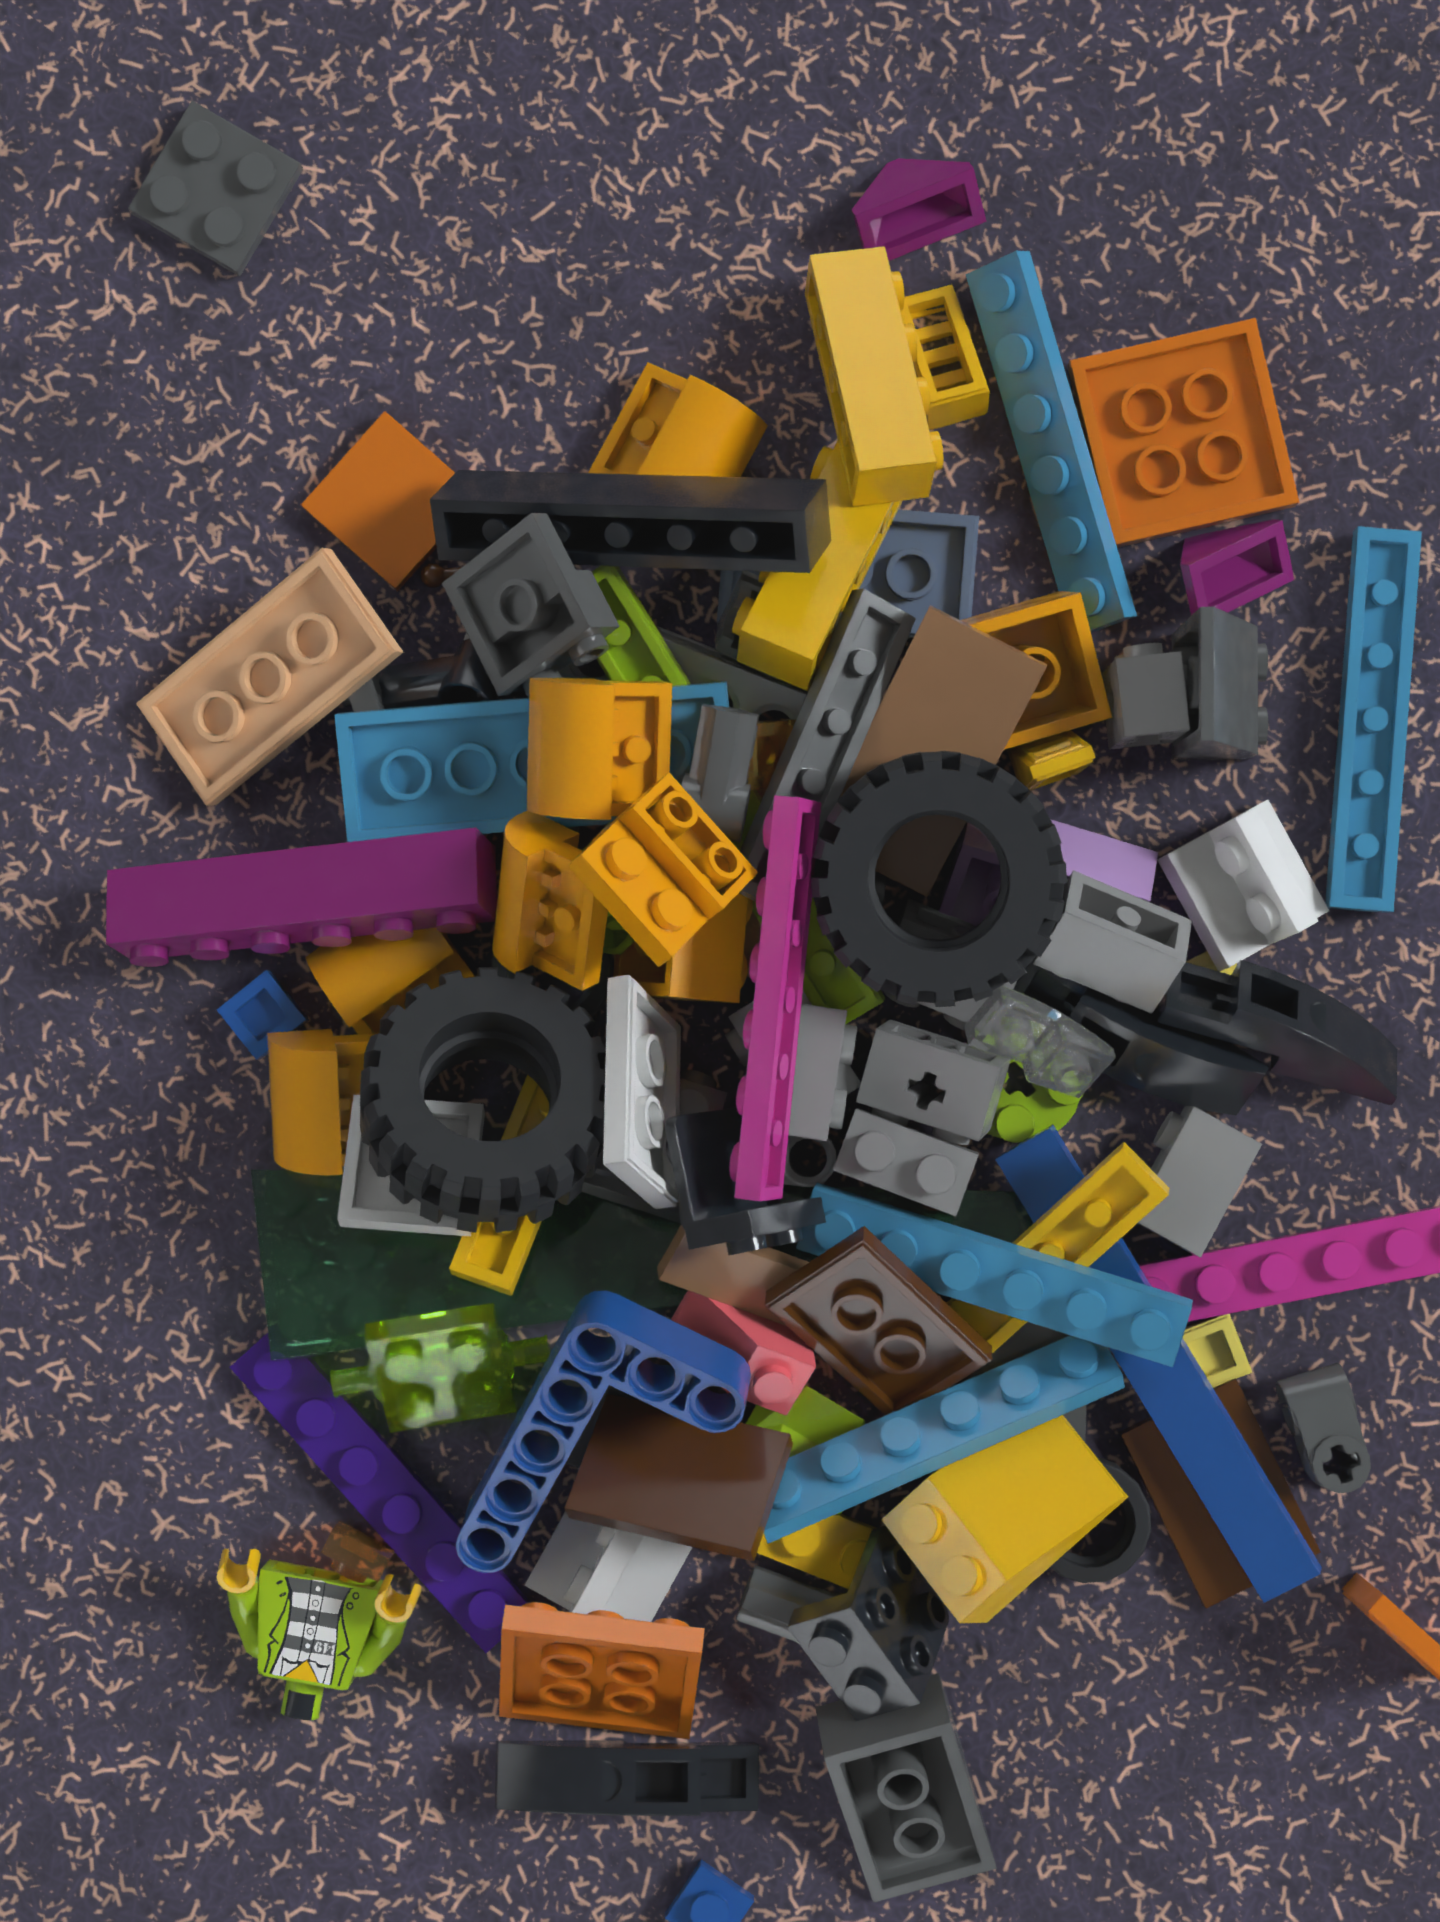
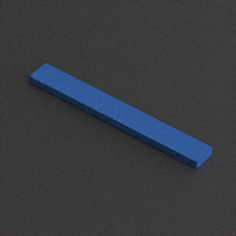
[995,1124,1322,1603]

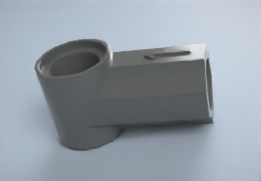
[682,704,759,843]
[736,1565,845,1643]

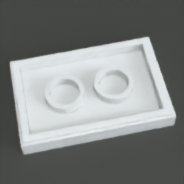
[603,975,681,1209]

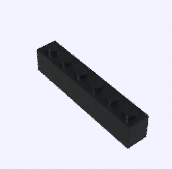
[430,470,831,573]

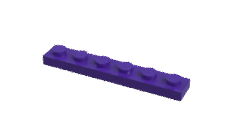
[229,1323,531,1653]

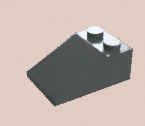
[1172,607,1268,760]
[815,1673,997,1903]

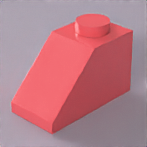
[671,1291,816,1416]

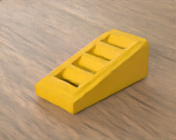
[900,284,990,430]
[1007,730,1096,791]

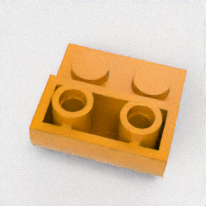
[588,362,768,477]
[527,678,672,820]
[568,772,758,967]
[492,811,608,991]
[306,928,477,1034]
[267,1029,378,1175]

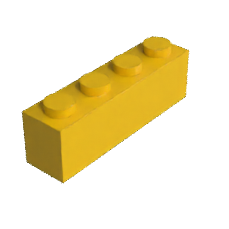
[805,246,944,507]
[732,440,902,691]

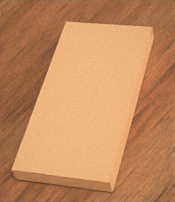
[136,548,403,806]

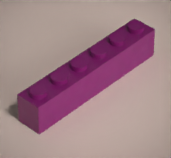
[106,827,497,967]

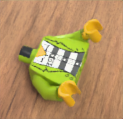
[217,1549,421,1720]

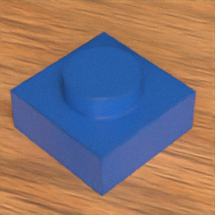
[217,970,309,1060]
[665,1859,754,1922]

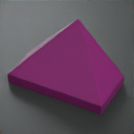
[852,158,987,261]
[1180,519,1294,615]

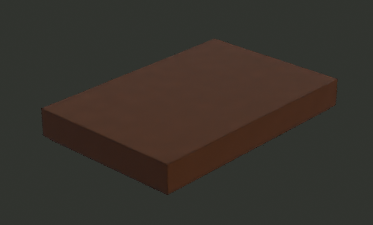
[764,1226,992,1416]
[1119,1378,1321,1609]
[565,1394,793,1561]

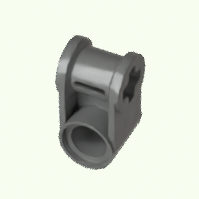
[1275,1362,1371,1493]

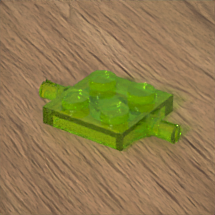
[330,1303,551,1433]

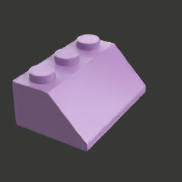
[938,819,1158,926]

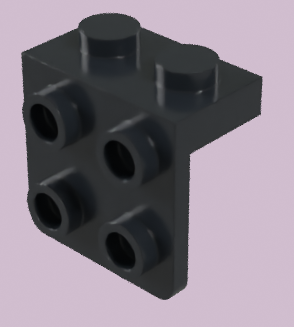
[665,1108,826,1256]
[787,1526,949,1721]

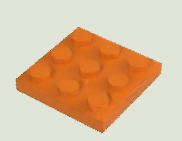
[1067,318,1299,548]
[499,1602,705,1739]

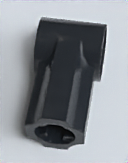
[379,638,500,709]

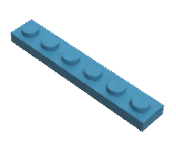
[966,250,1137,633]
[1325,526,1422,913]
[796,1182,1193,1367]
[763,1335,1125,1544]

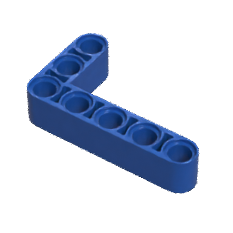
[456,1290,751,1573]

